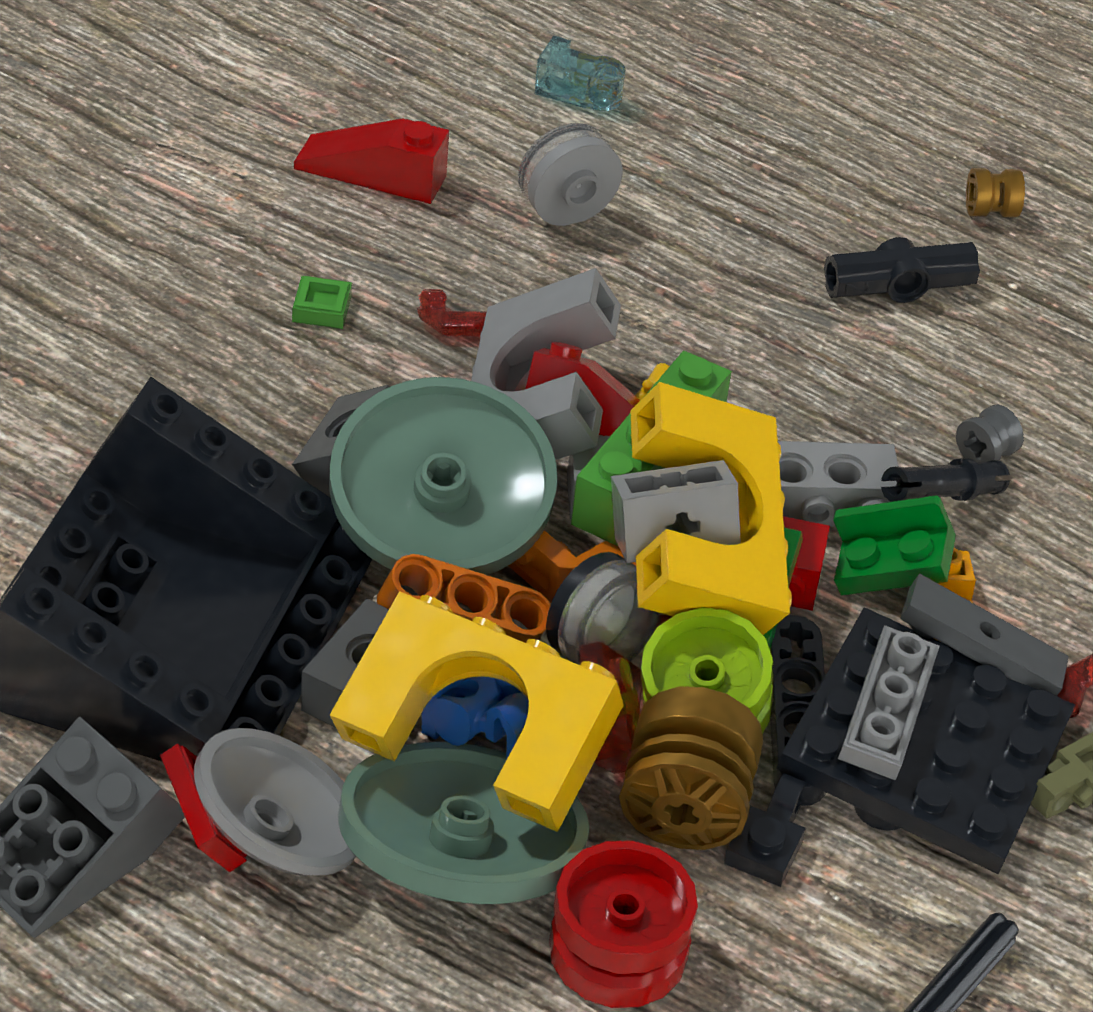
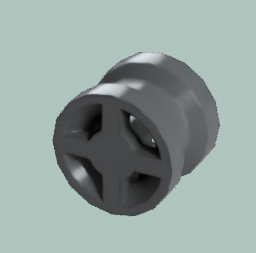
[956,404,1024,463]

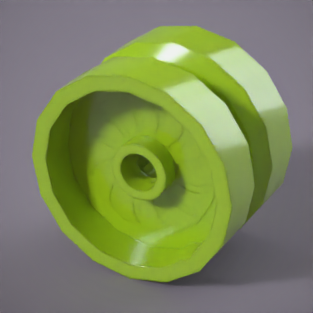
[641,607,773,734]

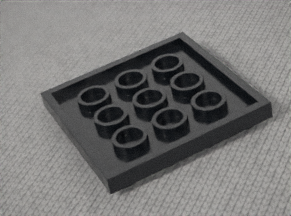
[776,607,1076,874]

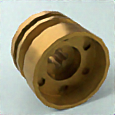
[619,686,763,850]

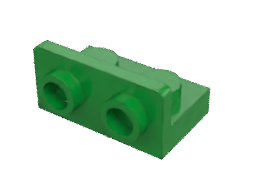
[833,496,956,596]

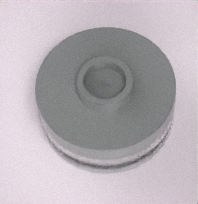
[518,123,623,226]

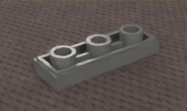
[900,574,1069,696]

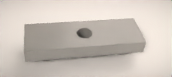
[838,625,939,780]

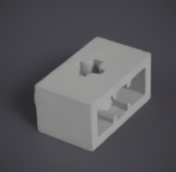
[611,460,741,563]

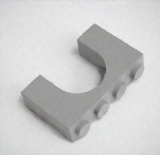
[471,268,621,460]

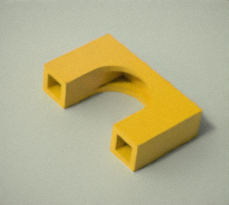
[630,382,792,635]
[330,591,624,832]

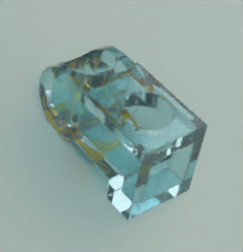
[534,36,626,111]

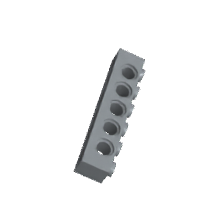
[567,436,898,527]

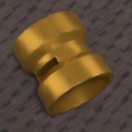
[966,168,1025,217]

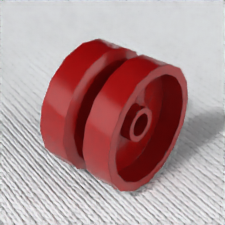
[549,841,698,1008]

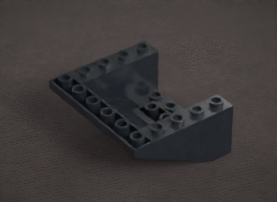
[0,377,372,762]

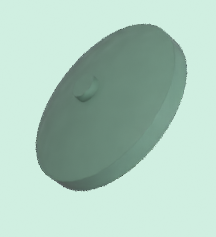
[329,377,557,575]
[338,742,589,904]

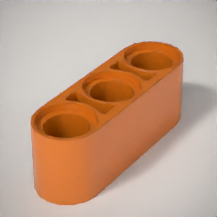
[377,554,550,643]

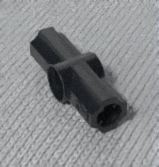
[824,237,980,303]

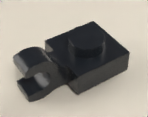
[724,774,806,887]

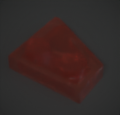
[579,641,642,774]

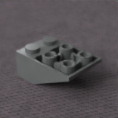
[0,716,185,938]

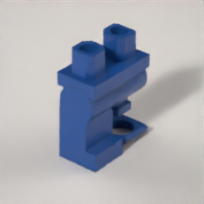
[422,677,529,760]

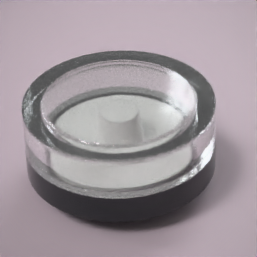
[546,552,660,674]

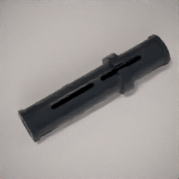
[881,458,1010,502]

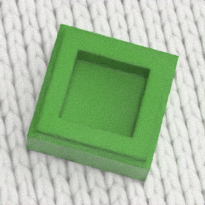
[292,276,352,329]

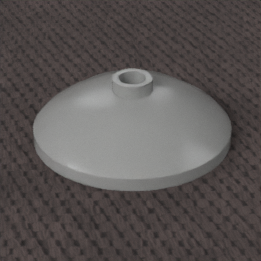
[194,728,356,876]

